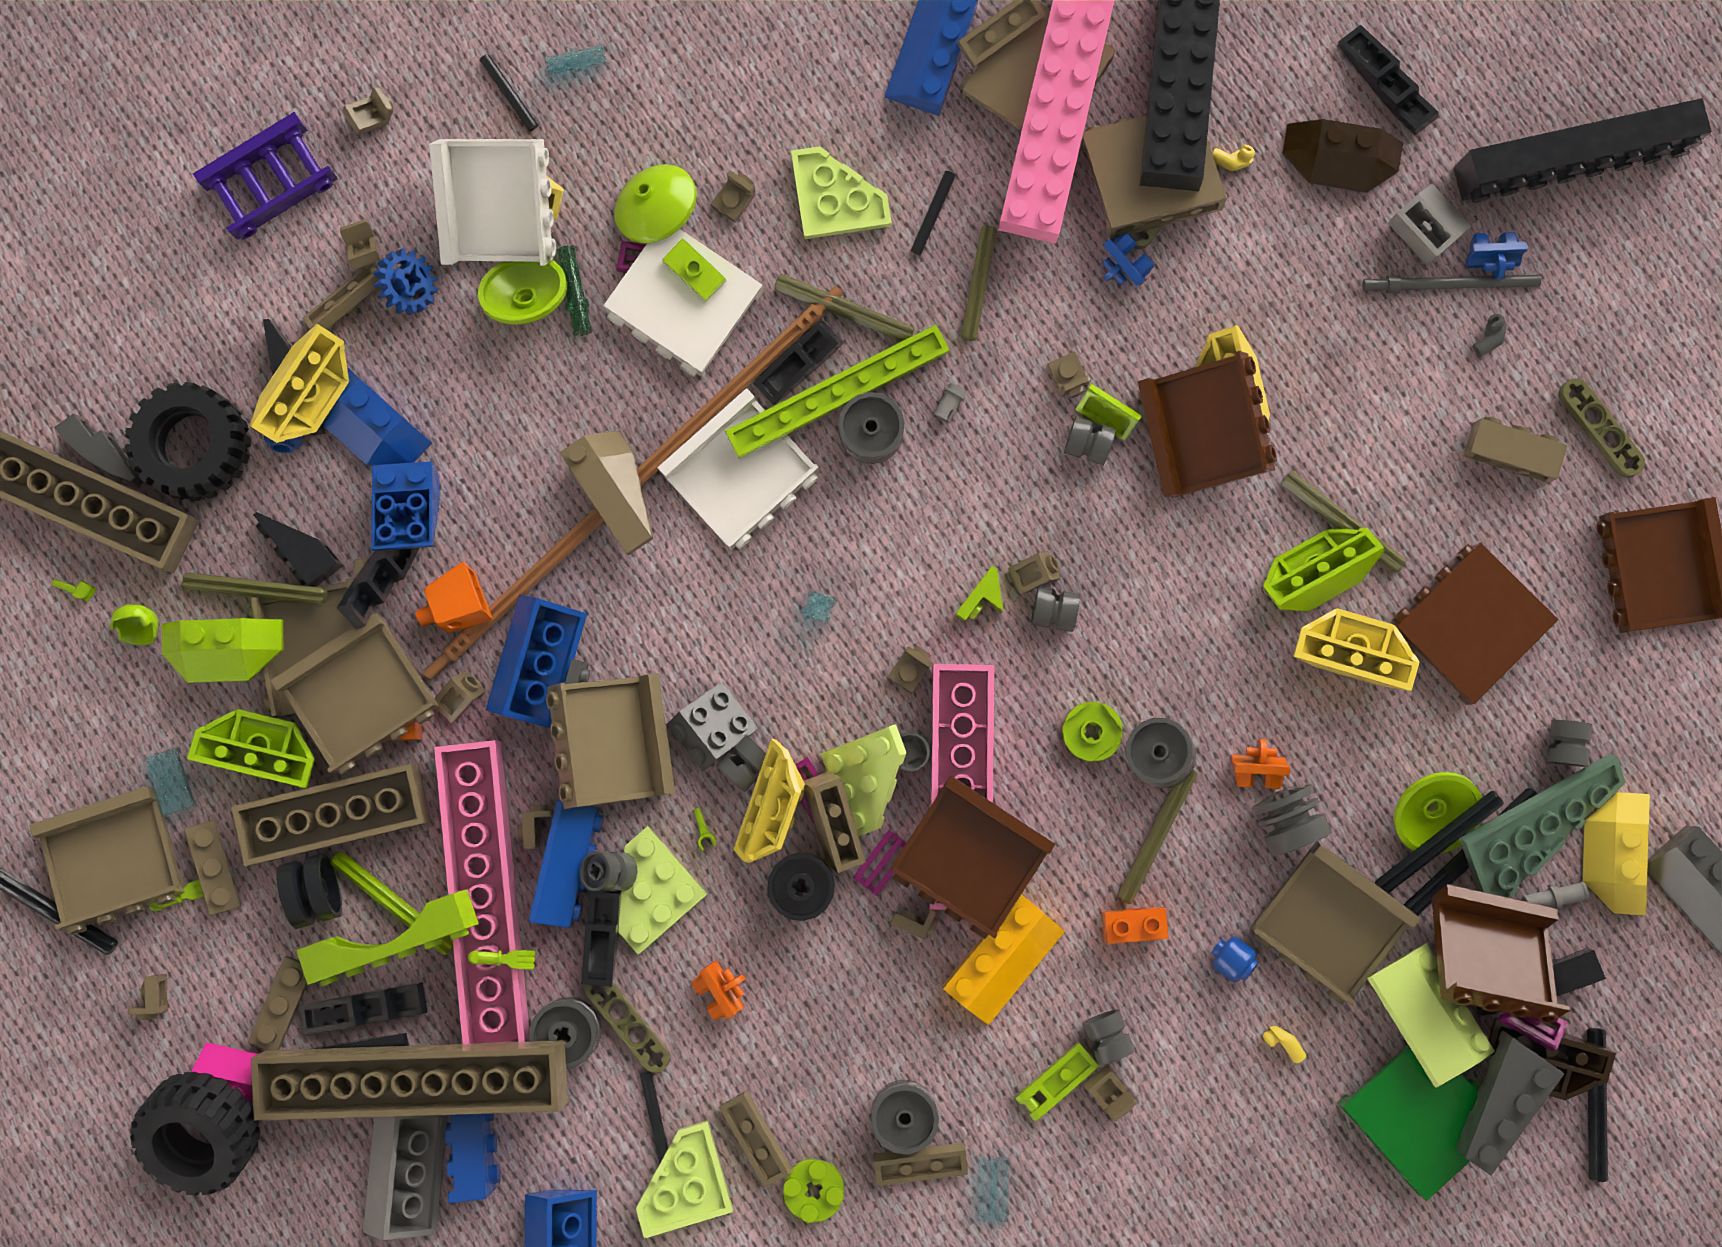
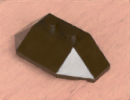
[1282,119,1403,193]
[1488,1018,1616,1100]

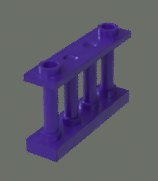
[192,112,338,240]

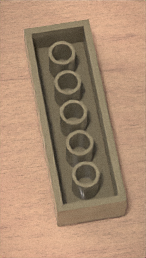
[231,763,432,867]

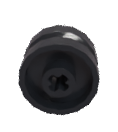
[767,852,835,921]
[276,853,342,929]

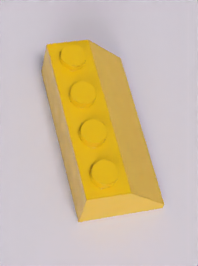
[942,894,1065,1025]

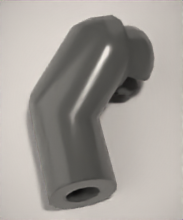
[1472,314,1506,357]

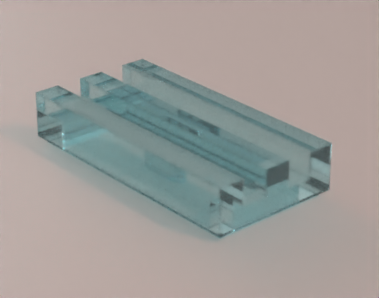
[977,1157,1010,1222]

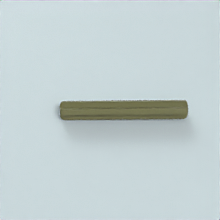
[961,226,997,341]

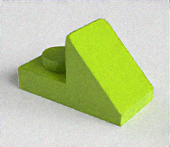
[955,566,1003,622]

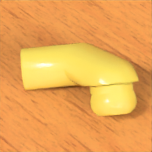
[1212,145,1255,171]
[1262,1026,1306,1063]

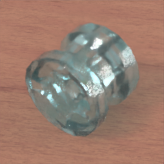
[801,591,837,624]

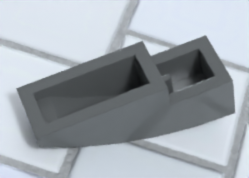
[54,413,144,485]

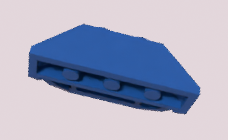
[323,367,432,466]

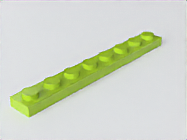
[725,324,950,459]

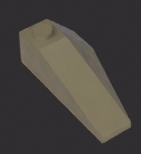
[559,430,653,556]

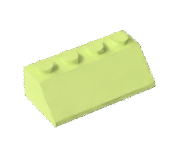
[1367,943,1495,1088]

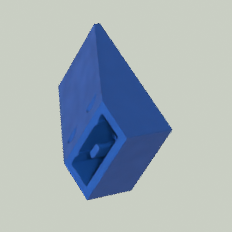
[371,461,440,551]

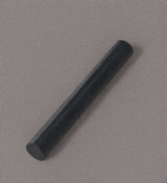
[479,54,538,132]
[910,171,956,255]
[639,1071,668,1164]

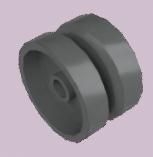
[838,392,905,464]
[1126,718,1196,789]
[529,997,602,1069]
[871,1079,939,1155]

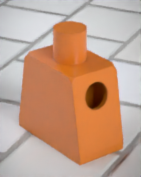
[415,561,493,633]

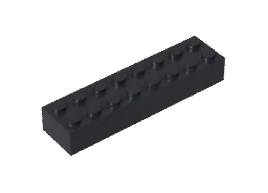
[1140,0,1220,191]
[1453,98,1712,203]

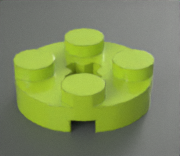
[1062,702,1123,762]
[784,1159,844,1223]

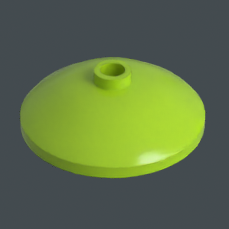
[614,164,697,244]
[478,260,567,325]
[1393,772,1482,854]

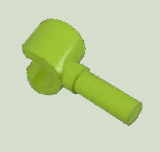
[52,579,97,601]
[693,808,716,851]

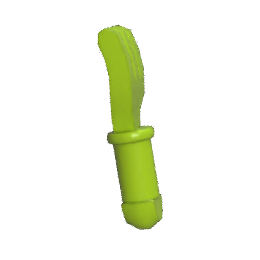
[149,880,204,911]
[468,950,535,969]

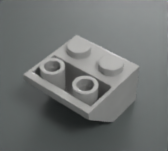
[1388,184,1472,266]

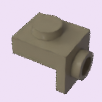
[342,86,393,136]
[340,219,381,270]
[517,805,555,849]
[1083,1065,1137,1122]

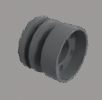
[1252,784,1332,856]

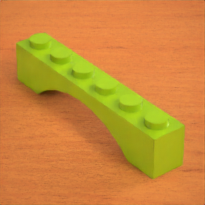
[296,889,479,987]

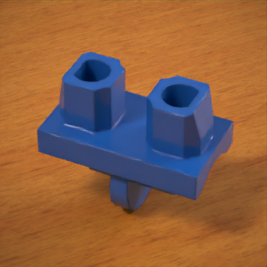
[1102,232,1155,286]
[1466,232,1528,279]

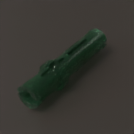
[556,245,592,336]

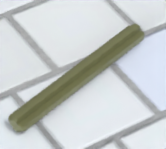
[775,274,914,341]
[1281,471,1407,573]
[182,573,328,604]
[1117,770,1197,904]

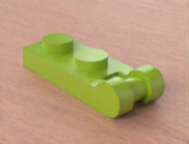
[1014,1042,1099,1122]

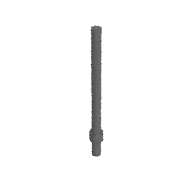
[1362,275,1541,293]

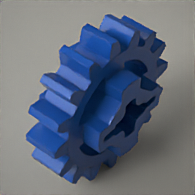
[373,248,438,315]

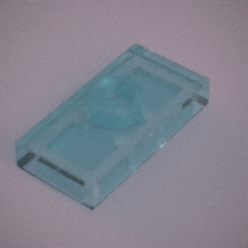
[145,748,196,815]

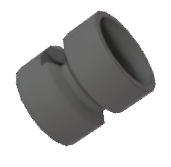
[1064,416,1116,466]
[1031,586,1080,632]
[1547,720,1592,767]
[898,732,930,772]
[717,735,766,792]
[579,851,638,892]
[1082,1009,1135,1065]

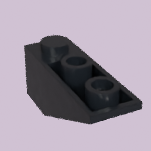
[253,512,343,587]

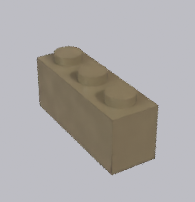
[1463,417,1567,483]
[804,771,866,873]

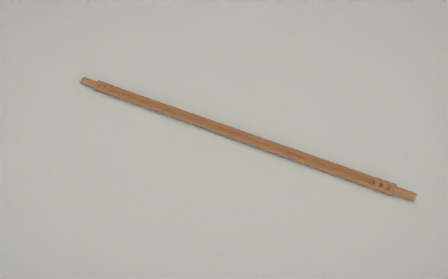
[423,286,843,680]

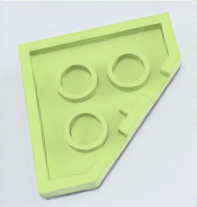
[791,146,892,240]
[820,724,906,836]
[618,826,707,955]
[636,1120,734,1239]

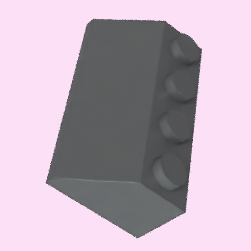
[1648,826,1722,955]

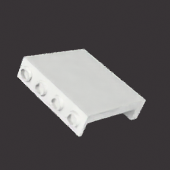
[429,139,556,266]
[603,229,764,378]
[657,388,819,550]

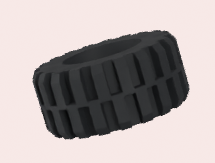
[125,382,251,501]
[130,1072,260,1196]

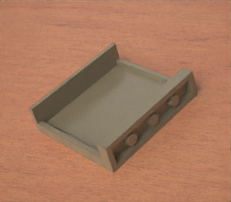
[960,1,1116,131]
[1080,112,1227,239]
[249,577,355,717]
[270,613,439,775]
[546,673,675,809]
[29,786,185,935]
[1251,841,1420,1006]

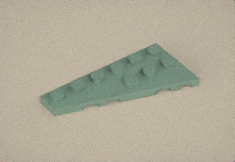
[1459,754,1626,898]

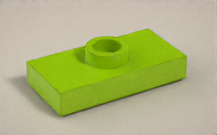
[662,238,726,302]
[1075,384,1141,441]

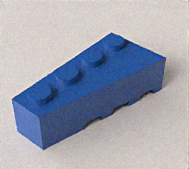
[445,1113,501,1204]

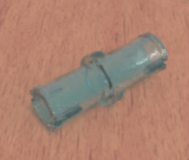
[545,44,607,76]

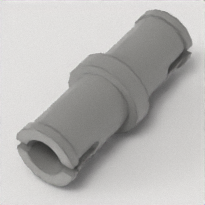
[1522,881,1589,910]

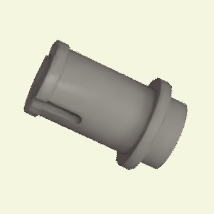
[933,383,966,423]

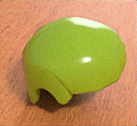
[110,604,159,645]

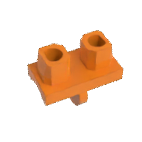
[1231,739,1291,789]
[692,960,746,1020]

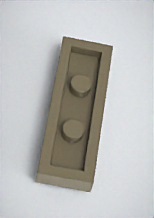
[956,0,1046,67]
[302,265,380,331]
[184,820,240,916]
[248,956,307,1051]
[719,1090,793,1188]
[873,1142,968,1186]

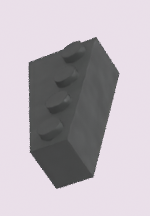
[1456,1030,1564,1176]

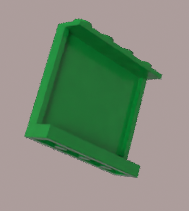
[1337,1045,1480,1201]

